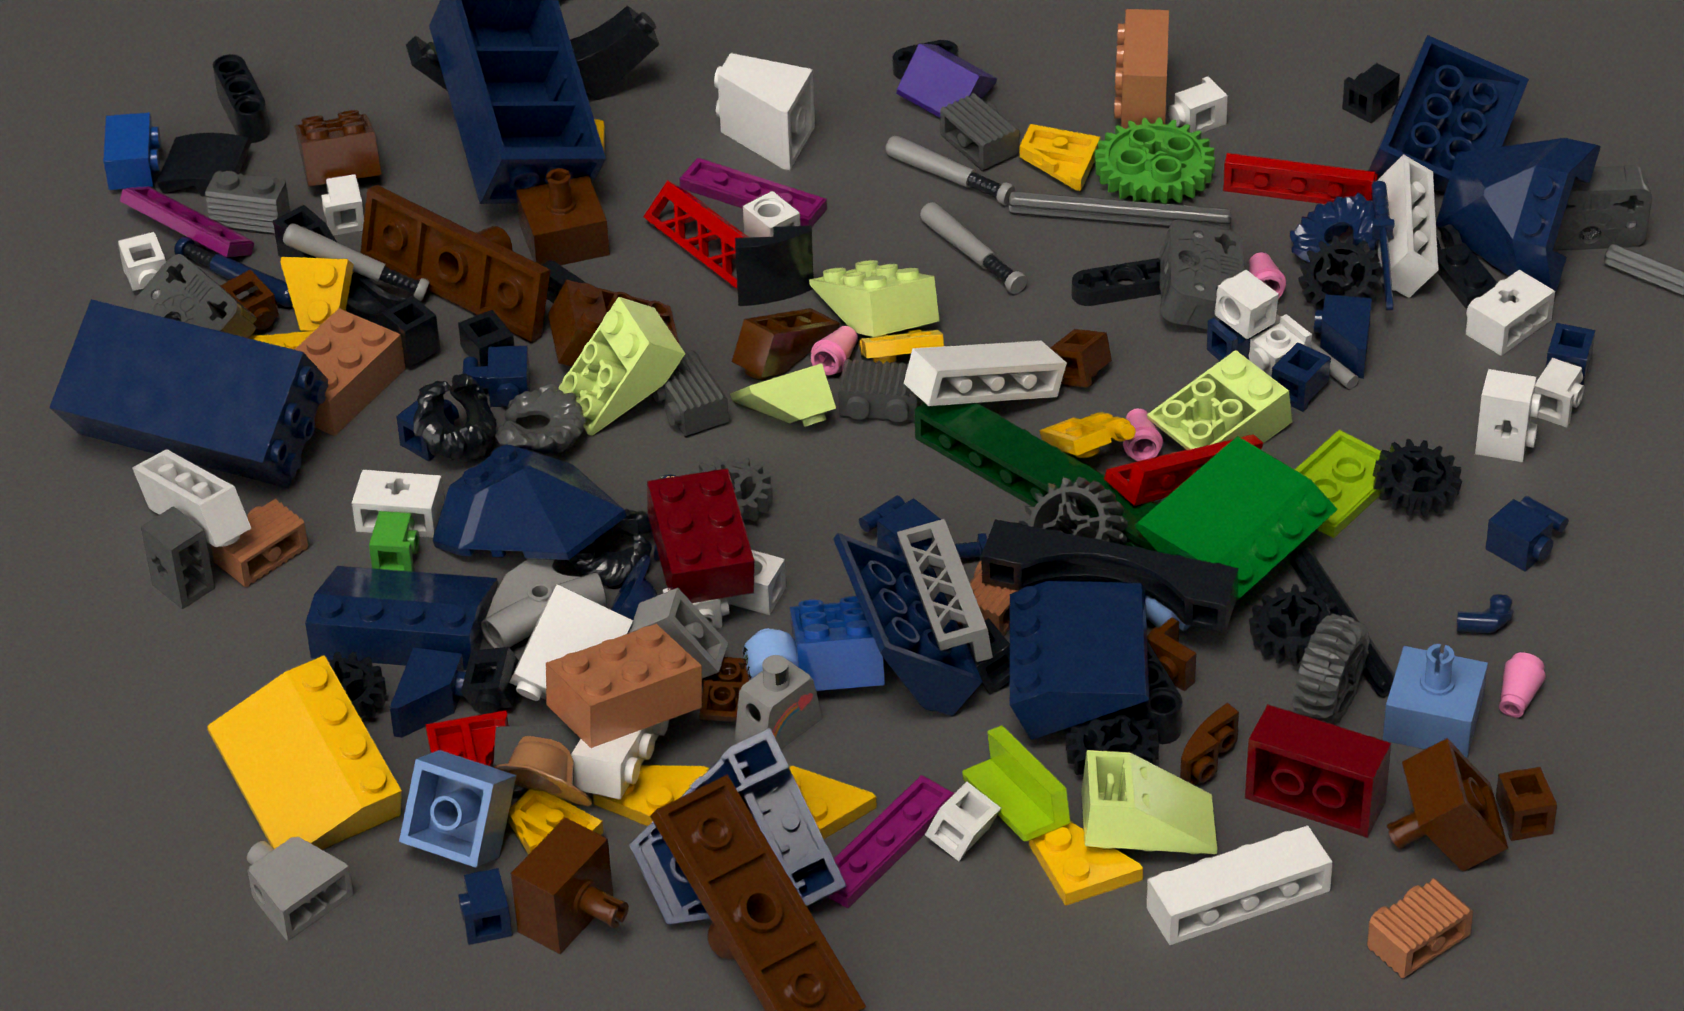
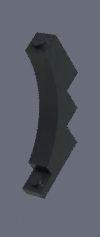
[406,5,660,100]

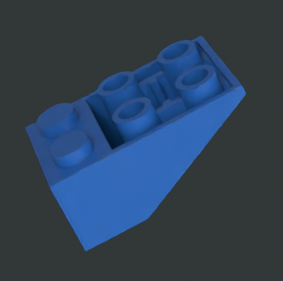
[790,596,885,691]

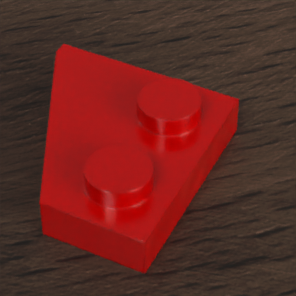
[425,710,509,767]

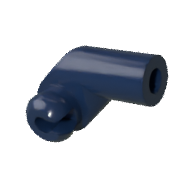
[1457,594,1514,633]

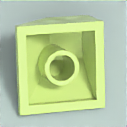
[730,363,836,427]

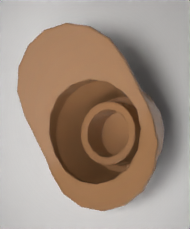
[495,736,592,806]

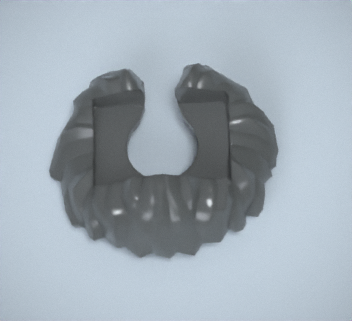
[495,384,586,454]

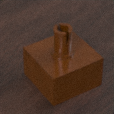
[516,168,610,265]
[1387,738,1508,872]
[511,817,629,954]

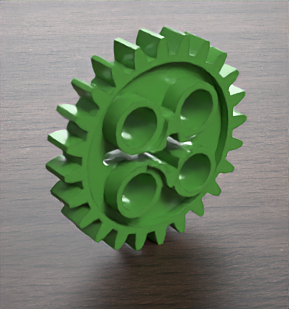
[1095,118,1215,204]

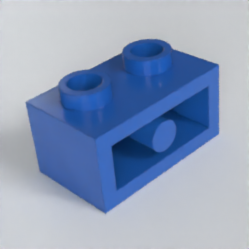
[103,112,161,190]

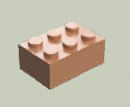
[1114,9,1169,129]
[294,308,405,436]
[546,624,702,748]

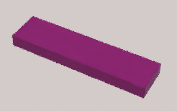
[679,158,827,227]
[120,186,254,257]
[828,775,955,909]

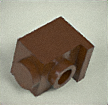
[220,269,279,330]
[1050,329,1112,387]
[1496,767,1557,841]

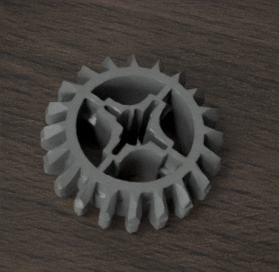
[1019,477,1129,582]
[1292,614,1370,725]

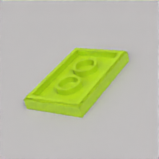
[1294,429,1381,538]

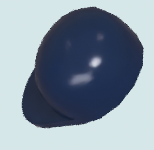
[610,555,658,634]

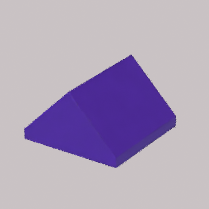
[896,43,997,118]

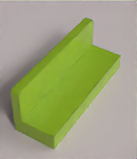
[962,725,1070,841]

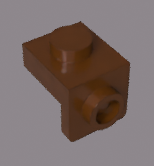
[1147,617,1197,692]

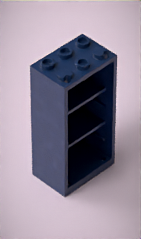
[429,0,606,204]
[49,299,329,489]

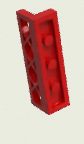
[1223,153,1378,204]
[643,180,748,289]
[1104,434,1263,506]

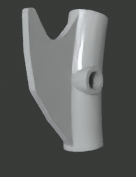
[481,558,606,648]

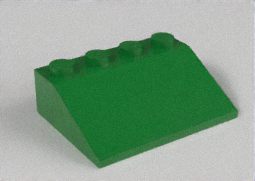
[1134,436,1338,601]

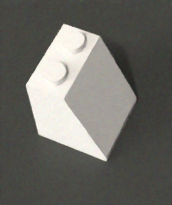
[714,53,815,170]
[509,584,633,701]

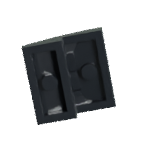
[156,133,251,196]
[735,225,814,306]

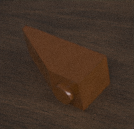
[731,308,840,379]

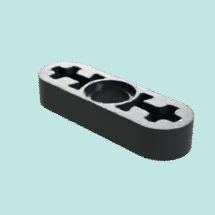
[1071,258,1161,306]

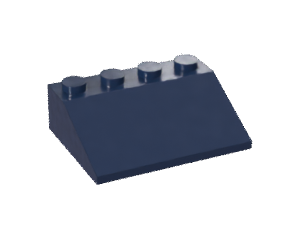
[1368,35,1529,192]
[833,533,983,716]
[305,566,498,670]
[1010,581,1149,740]

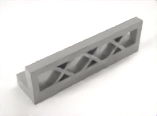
[897,519,993,662]

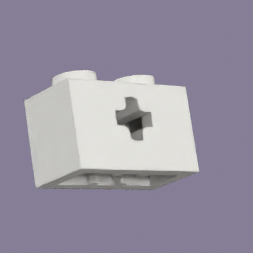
[1466,270,1555,356]
[1475,369,1542,462]
[352,470,444,538]

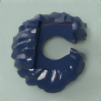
[1290,193,1379,273]

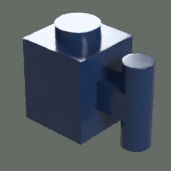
[462,346,530,407]
[859,495,941,562]
[1486,496,1569,572]

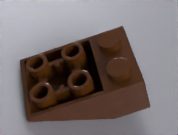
[294,110,382,186]
[548,280,680,366]

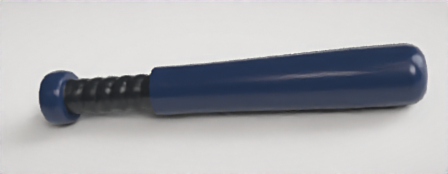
[174,237,293,308]

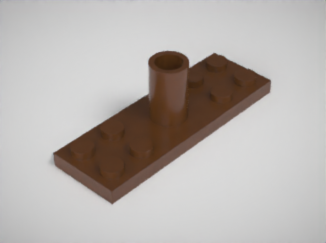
[360,185,550,342]
[650,774,866,1011]

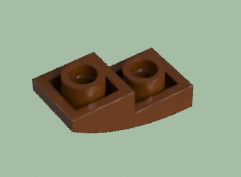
[699,657,749,722]
[1180,702,1239,785]

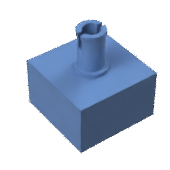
[1383,644,1488,758]
[399,750,516,868]

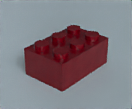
[647,468,755,603]
[1245,704,1391,838]

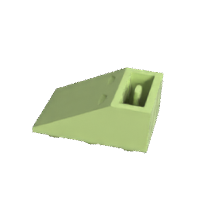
[809,260,939,337]
[558,297,685,436]
[1147,350,1293,450]
[1081,750,1217,854]

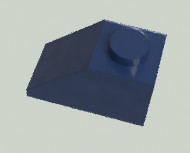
[1314,294,1372,379]
[390,647,466,738]

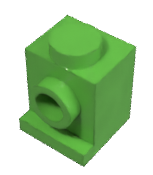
[369,511,420,572]

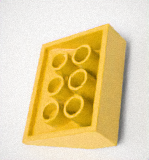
[207,655,402,850]

